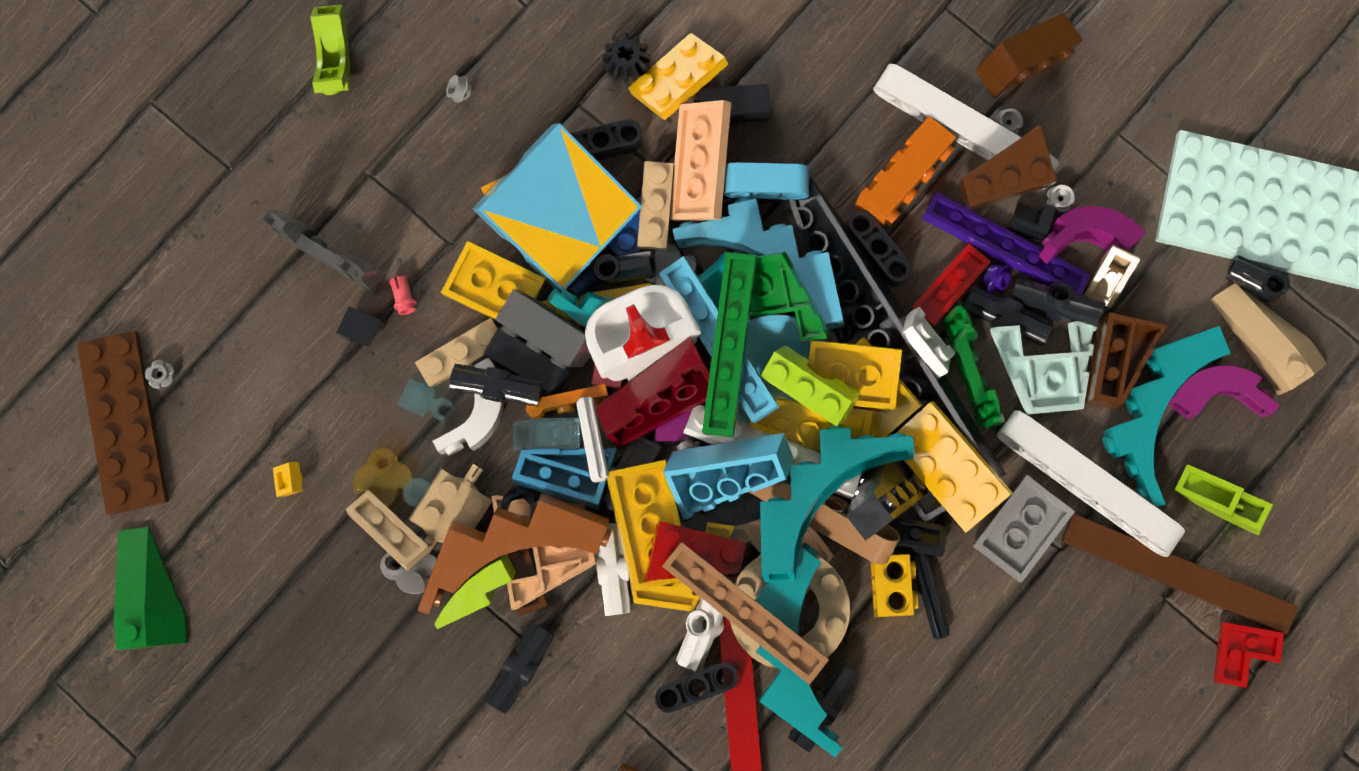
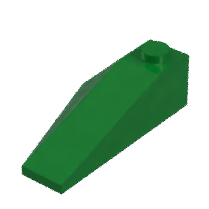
[114,527,188,650]

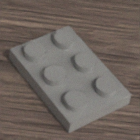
[972,475,1075,583]

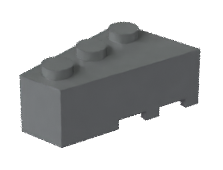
[495,289,591,369]

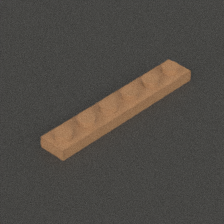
[662,542,829,685]

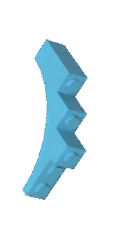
[673,197,844,330]

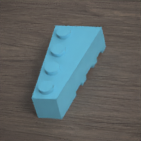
[663,433,794,520]

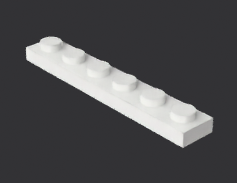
[683,405,861,500]

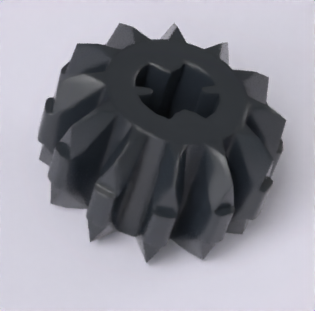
[602,32,650,84]

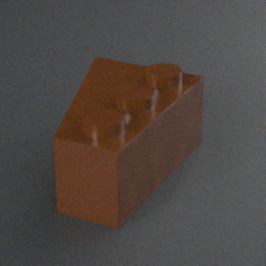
[975,13,1083,98]
[959,125,1057,210]
[1085,313,1168,410]

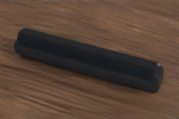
[911,553,950,640]

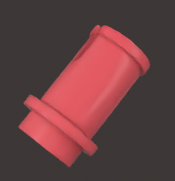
[389,276,417,315]

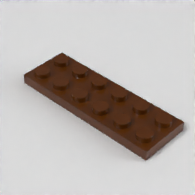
[77,330,169,515]

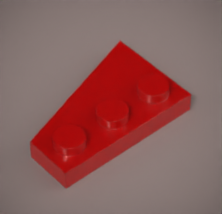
[644,521,746,582]

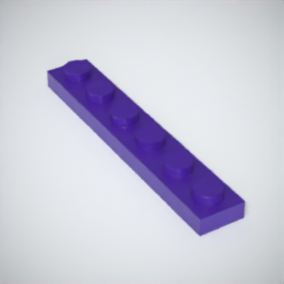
[922,192,1090,296]

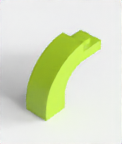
[310,5,350,95]

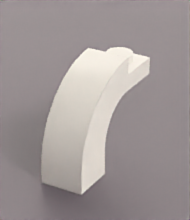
[432,358,504,456]

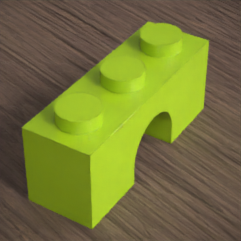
[760,345,861,426]

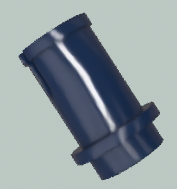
[566,265,598,301]

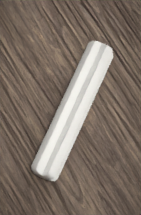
[576,397,608,482]

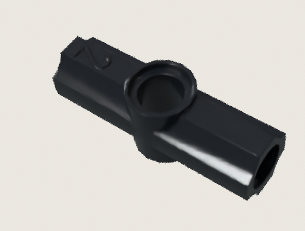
[1012,277,1106,327]
[963,286,1054,346]
[449,363,544,407]
[484,622,555,714]
[788,661,860,753]

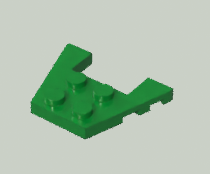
[750,252,830,342]

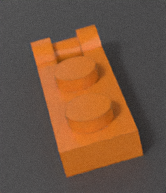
[526,384,609,421]

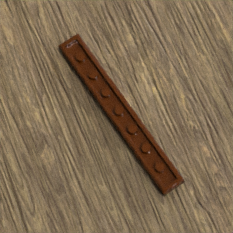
[1061,514,1298,634]

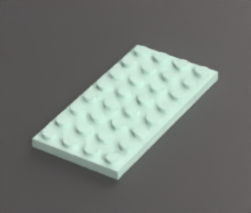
[1155,130,1359,289]

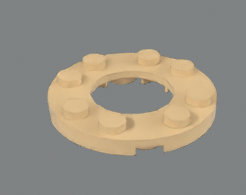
[730,555,850,669]

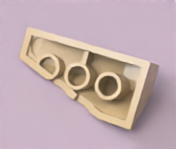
[1210,283,1327,395]

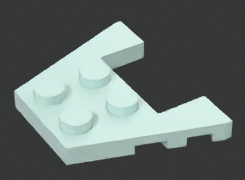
[990,321,1097,415]

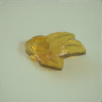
[353,448,412,507]

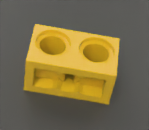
[870,554,918,617]

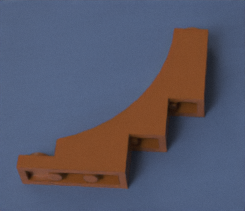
[417,493,612,615]

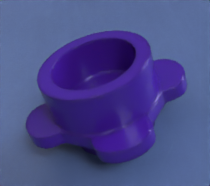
[984,264,1011,293]

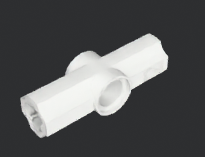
[596,523,631,616]
[676,598,724,672]

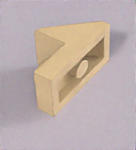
[1084,245,1140,308]

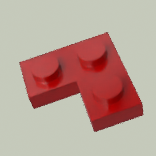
[1213,622,1284,688]

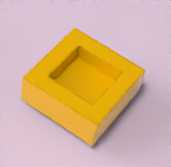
[273,462,303,497]

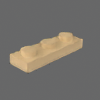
[637,161,674,251]
[415,318,497,389]
[346,490,430,571]

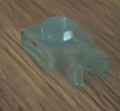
[397,378,454,422]

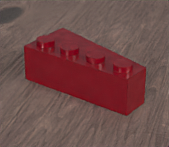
[595,337,710,449]

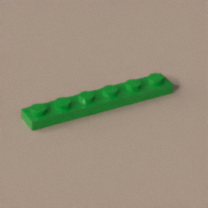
[702,252,757,438]

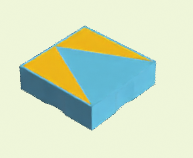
[472,123,642,292]

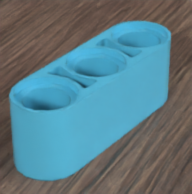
[724,162,809,200]

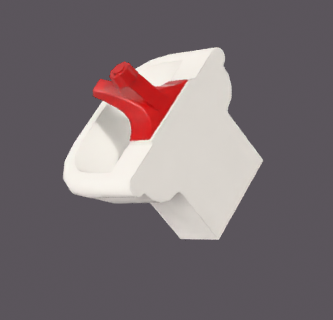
[585,285,702,382]

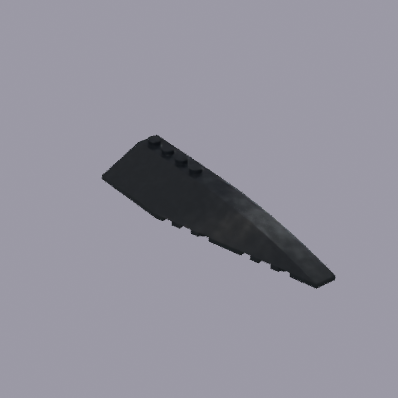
[789,178,1006,522]

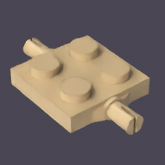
[409,464,492,556]

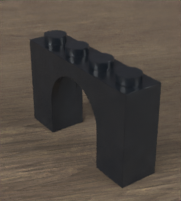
[693,84,778,208]

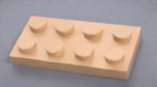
[670,100,731,221]

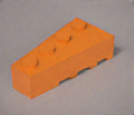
[854,116,956,228]

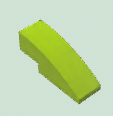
[1174,464,1273,536]
[434,554,516,629]

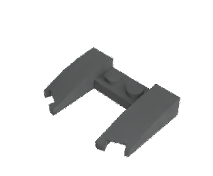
[260,210,387,294]

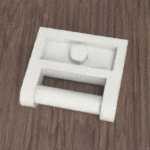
[902,307,955,378]

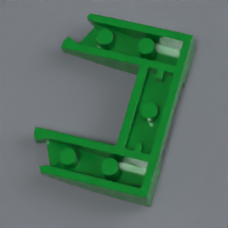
[943,305,1005,431]

